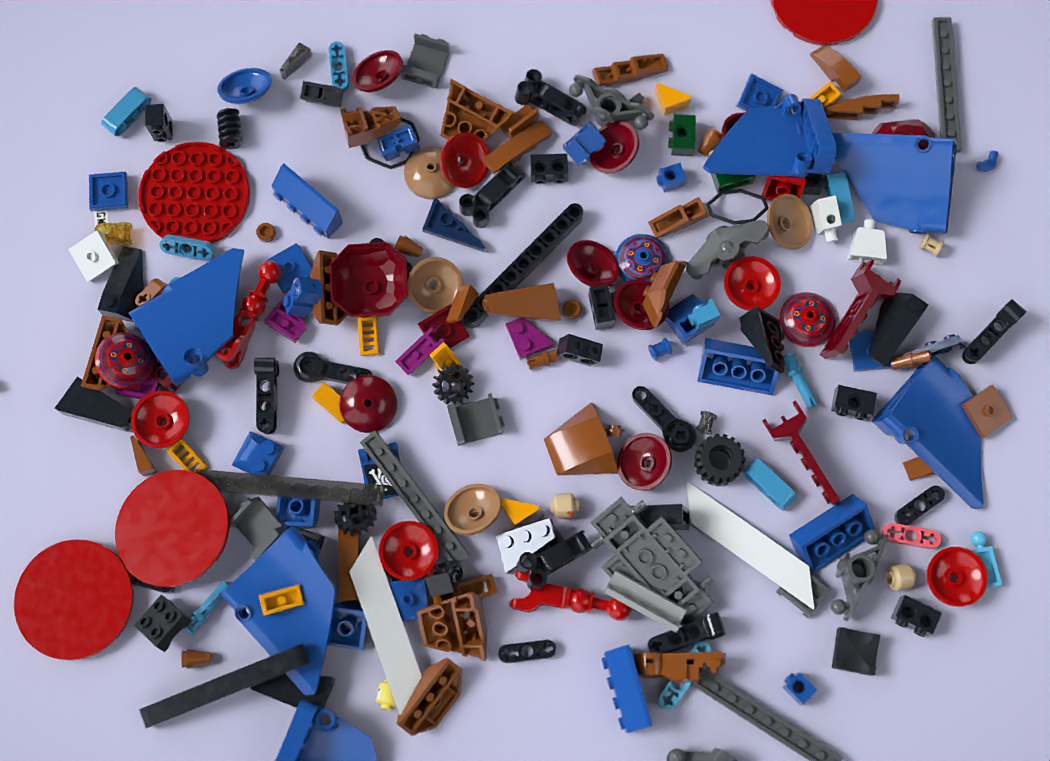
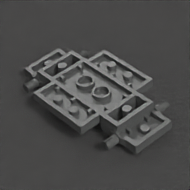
[591,497,714,626]

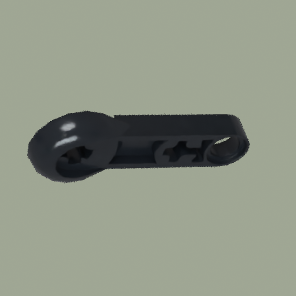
[293,351,373,384]
[632,386,697,452]

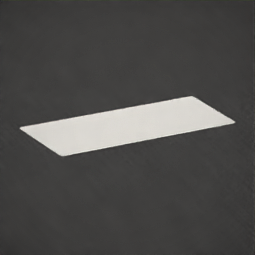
[687,481,814,609]
[350,536,422,715]

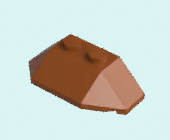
[310,250,348,326]
[642,261,688,328]
[81,315,130,391]
[396,658,463,736]

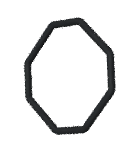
[360,117,420,169]
[706,189,769,225]

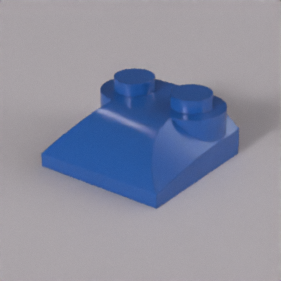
[232,431,284,482]
[276,486,321,529]
[328,603,367,651]

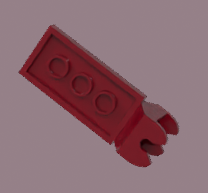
[820,258,901,359]
[762,400,840,506]

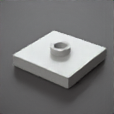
[68,230,119,282]

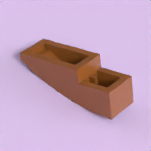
[810,45,862,92]
[648,197,709,238]
[432,574,498,604]

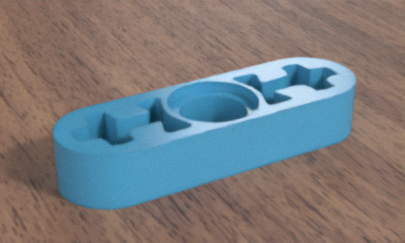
[329,42,349,92]
[160,235,215,261]

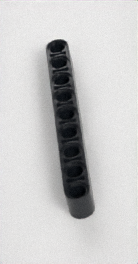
[463,203,583,329]
[139,643,310,728]

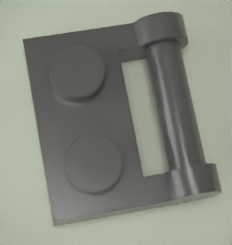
[776,574,830,618]

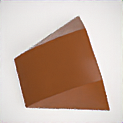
[440,79,514,142]
[340,106,401,148]
[544,403,618,475]
[417,591,487,662]

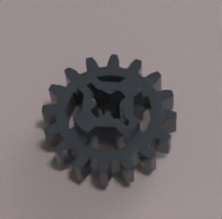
[432,363,475,406]
[334,495,377,537]

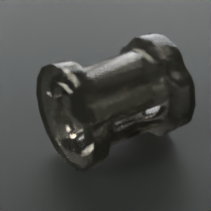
[695,411,717,435]

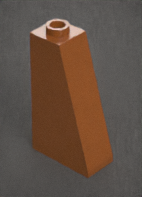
[483,283,561,322]

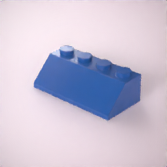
[271,163,343,239]
[697,338,779,396]
[789,494,875,574]
[601,644,652,733]

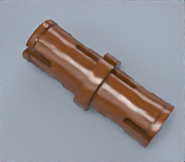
[526,349,563,370]
[890,349,932,370]

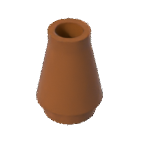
[697,128,722,156]
[394,235,423,258]
[181,649,211,669]

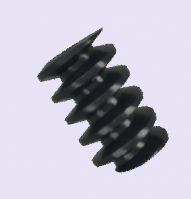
[216,108,242,149]

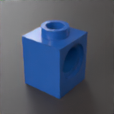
[656,163,686,192]
[782,672,817,705]

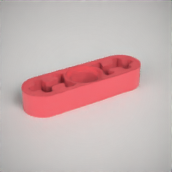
[882,523,941,549]

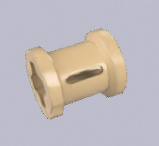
[919,234,944,257]

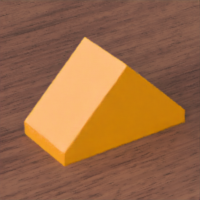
[655,83,691,115]
[500,498,539,528]

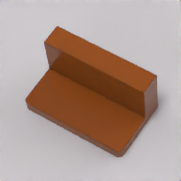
[499,104,539,139]

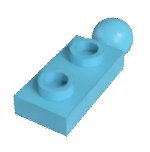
[970,531,1002,589]

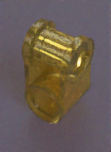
[94,222,133,245]

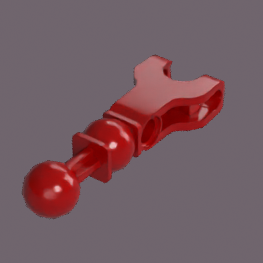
[216,260,282,369]
[509,570,632,621]

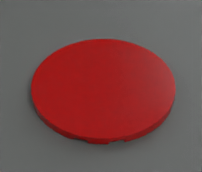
[770,0,878,45]
[138,142,250,247]
[115,470,230,588]
[14,539,134,660]

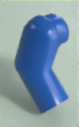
[976,151,999,172]

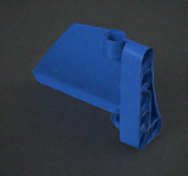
[703,94,836,177]
[832,133,957,234]
[872,354,983,509]
[221,525,336,695]

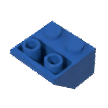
[666,294,715,345]

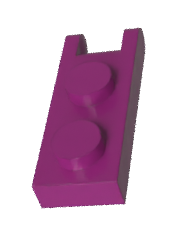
[395,326,446,375]

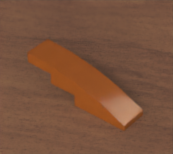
[592,53,669,87]
[825,94,900,120]
[482,120,553,174]
[338,530,360,601]

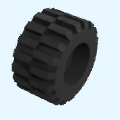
[694,434,746,486]

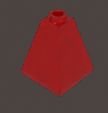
[761,176,806,201]

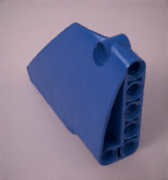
[128,248,245,386]
[275,700,378,761]

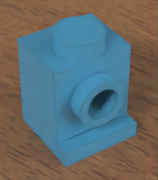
[688,298,720,330]

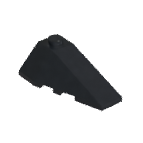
[97,246,145,322]
[868,292,929,368]
[739,306,784,374]

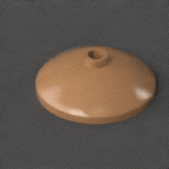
[404,147,455,199]
[767,194,813,250]
[408,257,463,314]
[444,484,501,535]

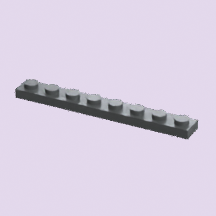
[932,17,962,153]
[360,430,470,564]
[691,668,843,761]

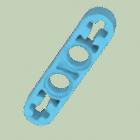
[658,642,711,710]

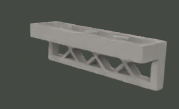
[604,570,687,632]

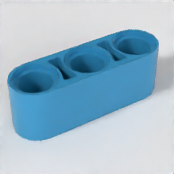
[101,87,152,137]
[824,171,855,223]
[742,458,797,511]

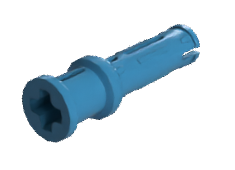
[784,351,818,409]
[183,581,229,637]

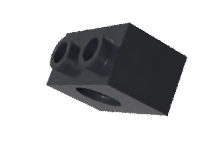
[831,385,877,421]

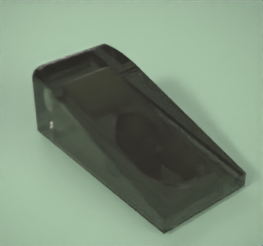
[279,42,313,80]

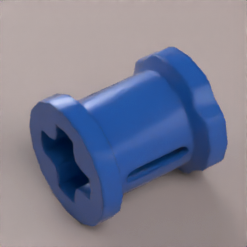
[648,338,672,361]

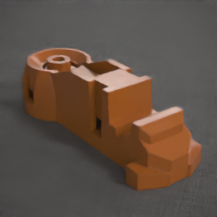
[634,651,726,682]

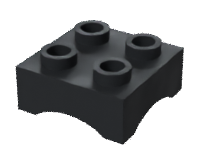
[134,594,192,653]
[831,627,880,676]

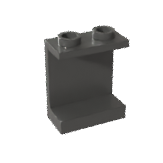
[401,33,450,89]
[447,393,505,446]
[230,496,287,561]

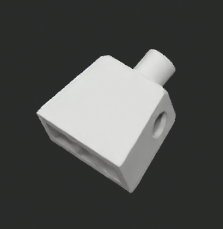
[809,195,842,242]
[847,220,887,265]

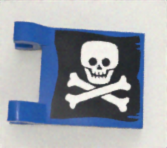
[358,442,400,502]

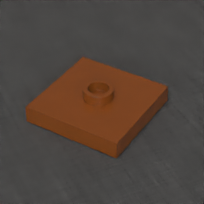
[961,385,1013,438]

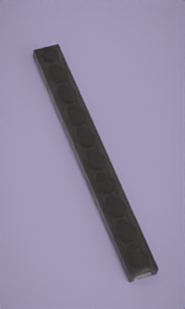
[196,469,385,506]

